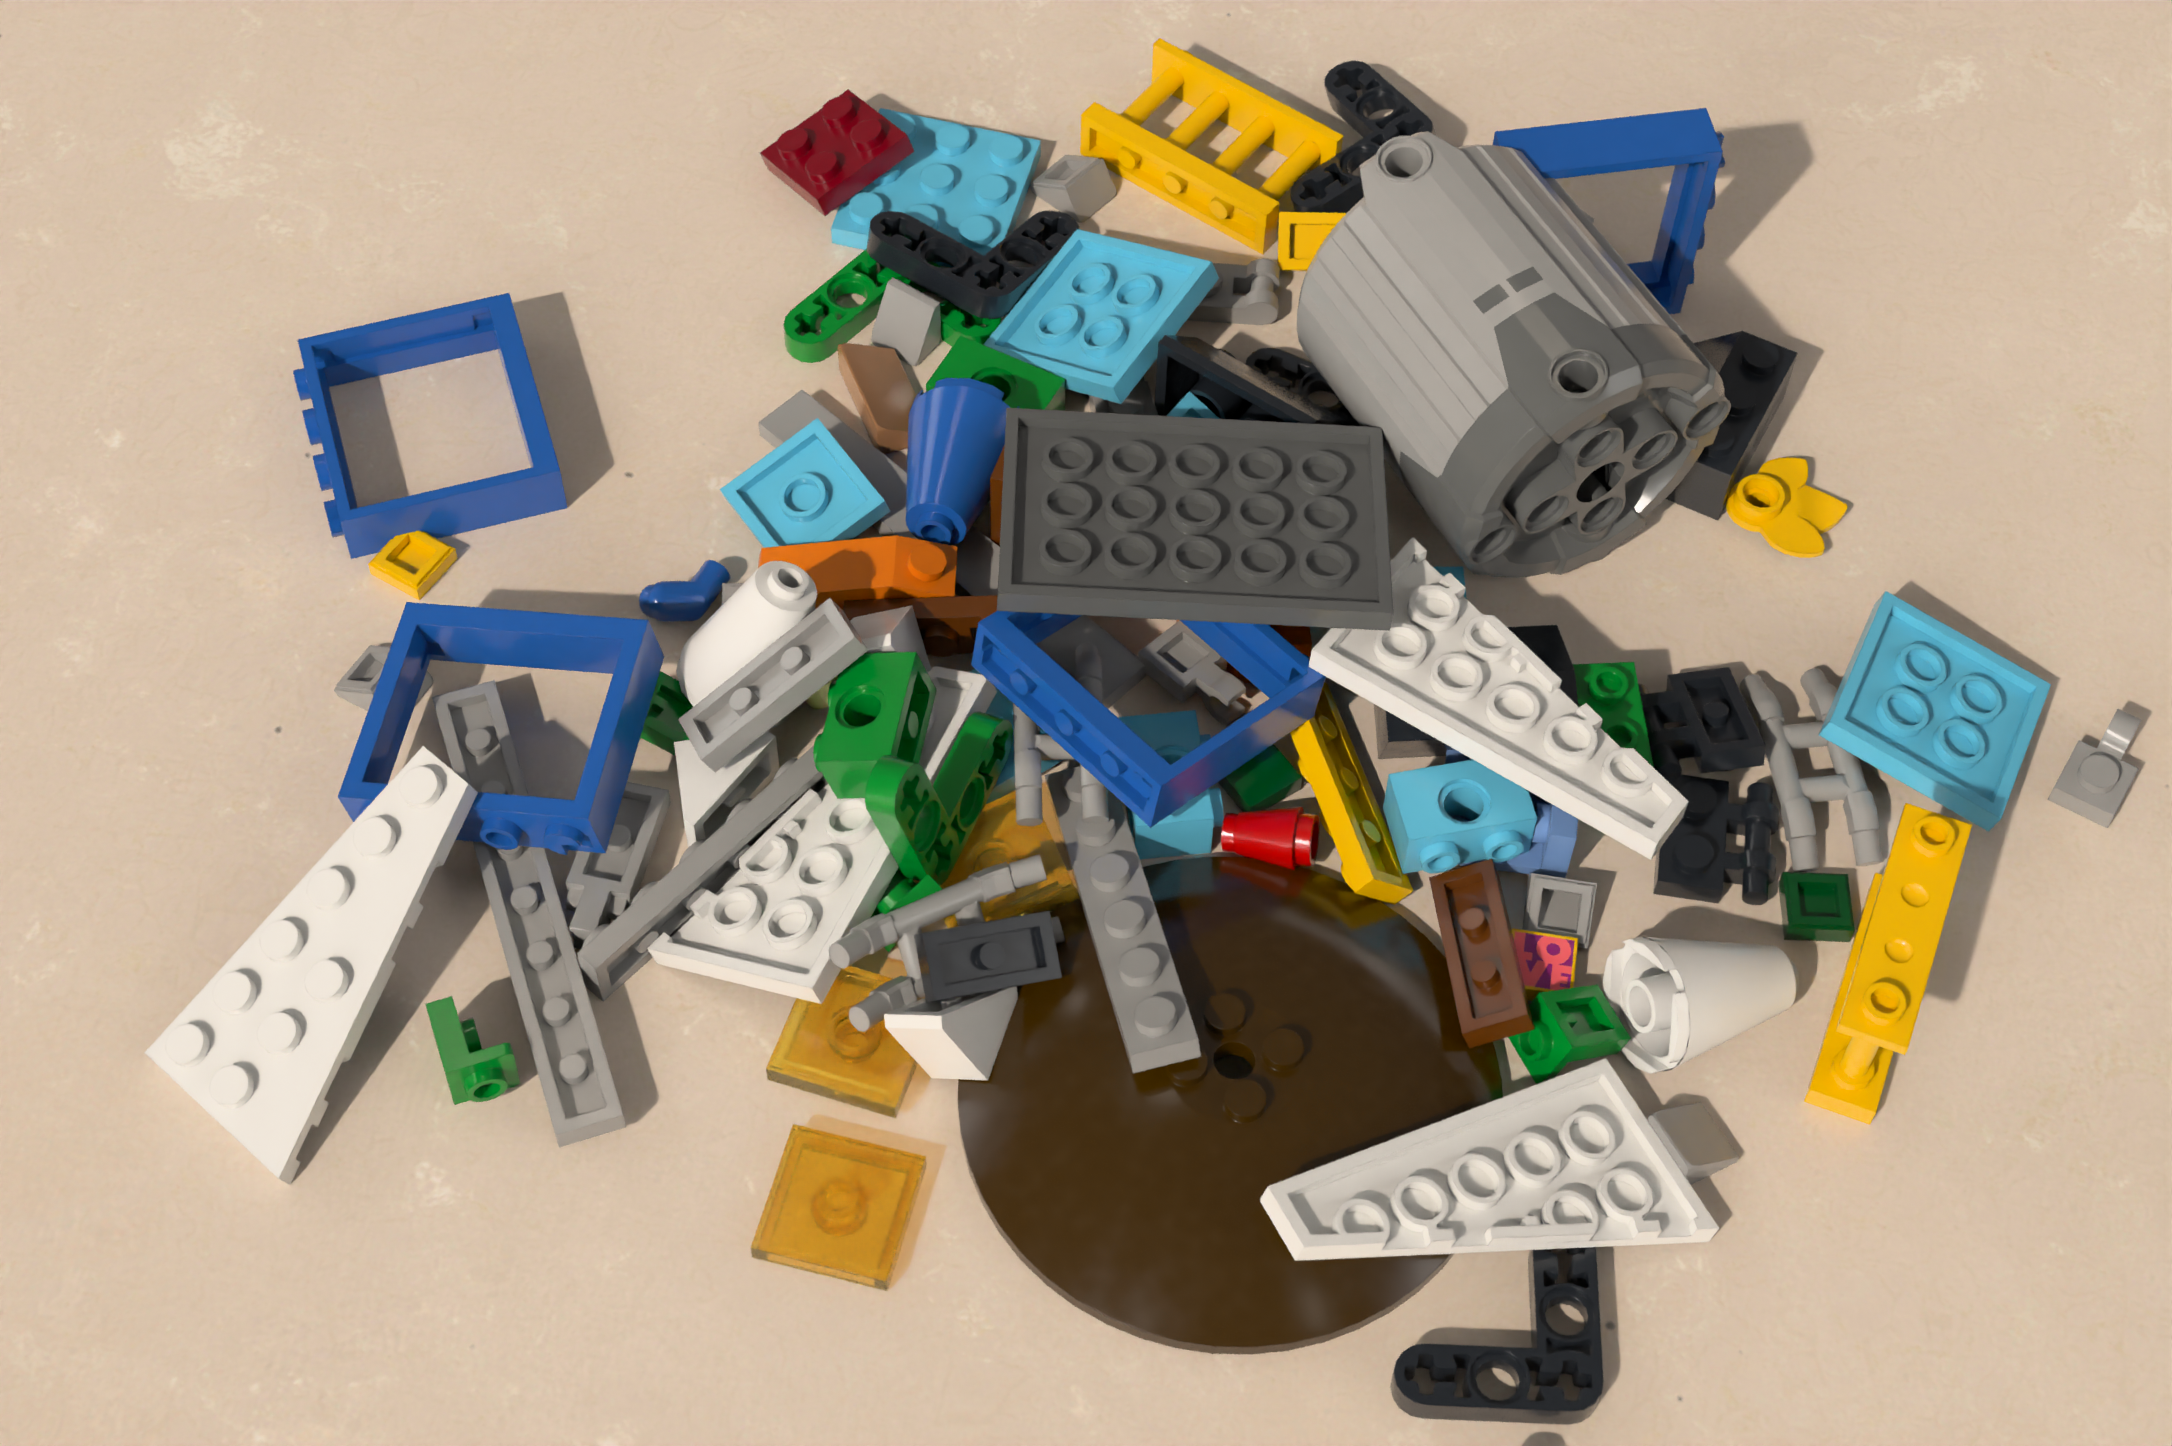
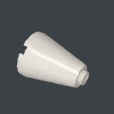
[676,561,817,729]
[1603,937,1799,1074]

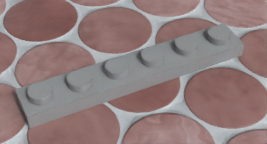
[577,732,828,1001]
[1045,766,1201,1073]

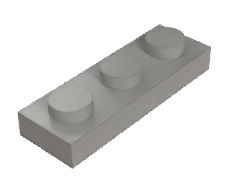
[678,598,868,772]

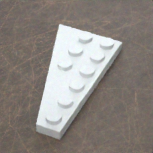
[1309,537,1689,860]
[647,666,997,1004]
[145,746,478,1185]
[1260,1058,1720,1261]

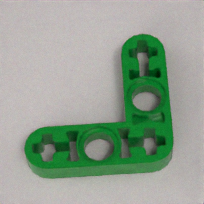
[783,249,1002,363]
[865,712,1013,886]

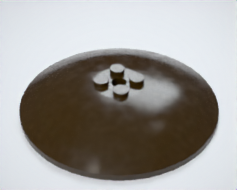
[957,857,1503,1355]

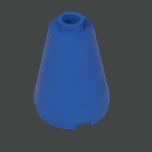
[906,378,1019,546]

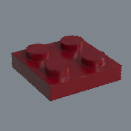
[760,89,914,216]

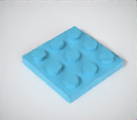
[831,108,1041,268]
[983,229,1219,404]
[1819,591,2051,832]

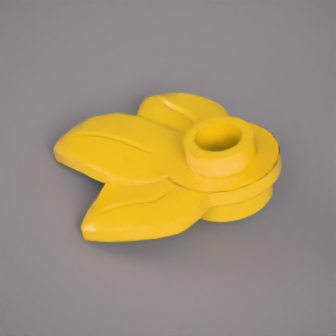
[1726,457,1848,558]

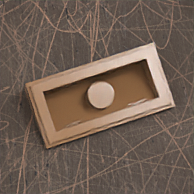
[838,343,916,455]

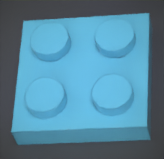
[720,418,890,548]

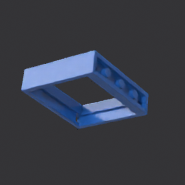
[1493,108,1726,314]
[293,293,567,559]
[338,602,664,855]
[971,611,1326,828]

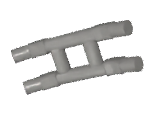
[1013,643,1109,826]
[1739,668,1883,872]
[829,854,1065,1032]

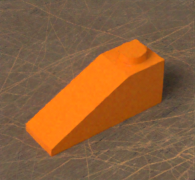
[758,535,958,610]

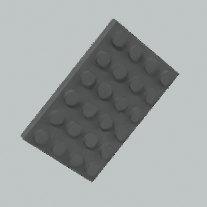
[997,408,1393,631]

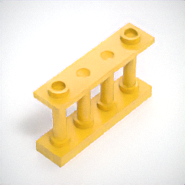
[1080,38,1343,255]
[1804,803,1972,1125]

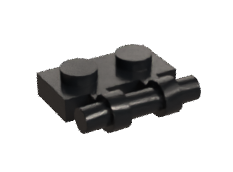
[1638,667,1766,782]
[1653,774,1779,905]

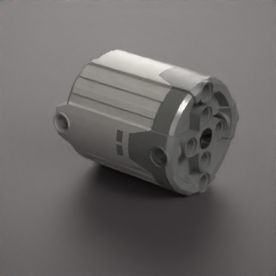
[1297,131,1731,578]

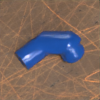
[639,560,731,622]

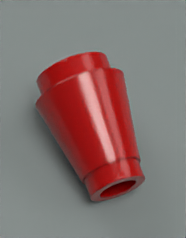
[1221,807,1320,870]

